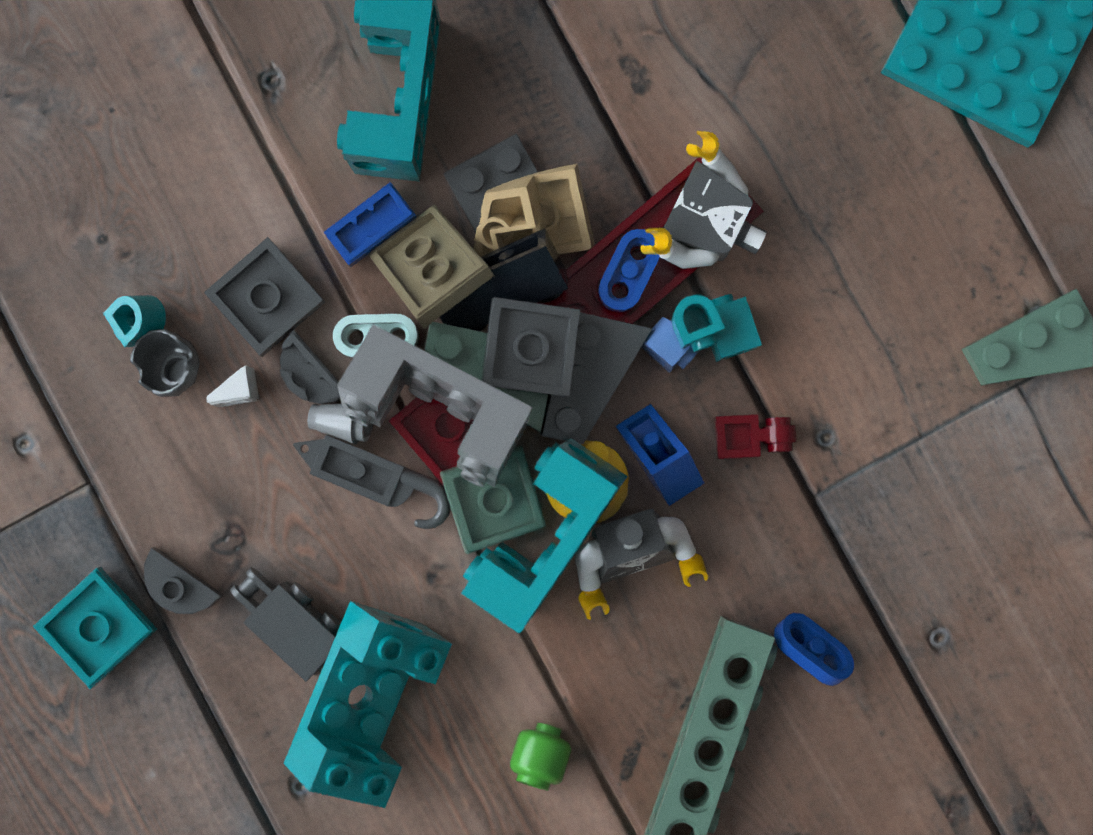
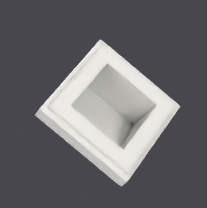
[207,366,259,407]

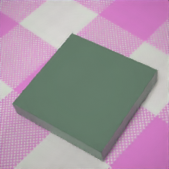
[440,446,547,554]

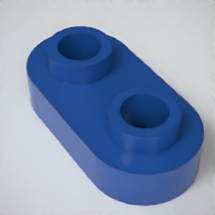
[598,229,660,312]
[774,613,854,686]

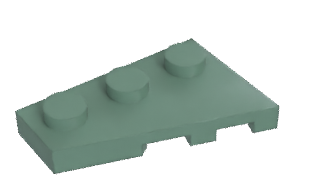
[962,289,1093,385]
[424,322,548,432]

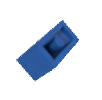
[616,404,704,506]

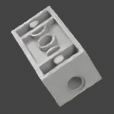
[337,325,532,487]

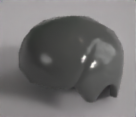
[130,329,200,397]

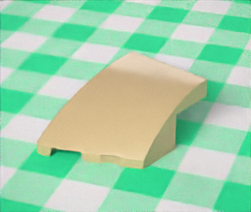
[473,164,595,257]

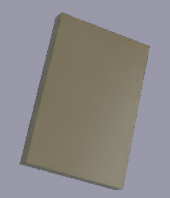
[368,205,494,328]

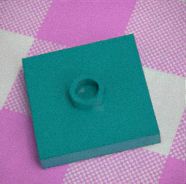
[33,567,157,689]

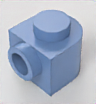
[642,317,699,373]

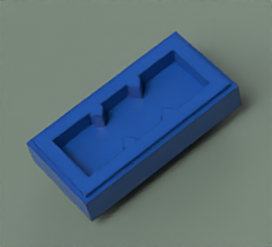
[324,182,417,268]

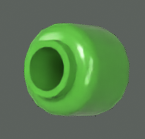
[510,723,571,791]

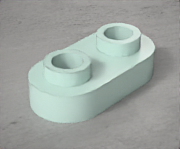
[333,314,419,358]

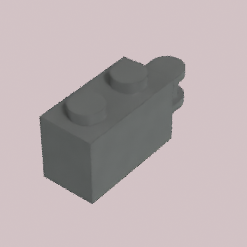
[230,567,341,682]

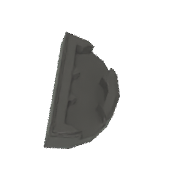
[280,330,341,404]
[144,547,223,614]

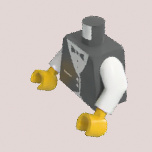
[641,131,767,269]
[575,509,708,620]

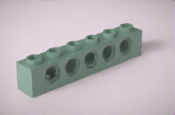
[644,616,778,835]

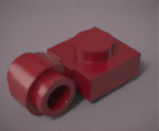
[714,414,797,460]

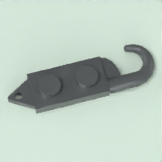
[293,435,451,529]

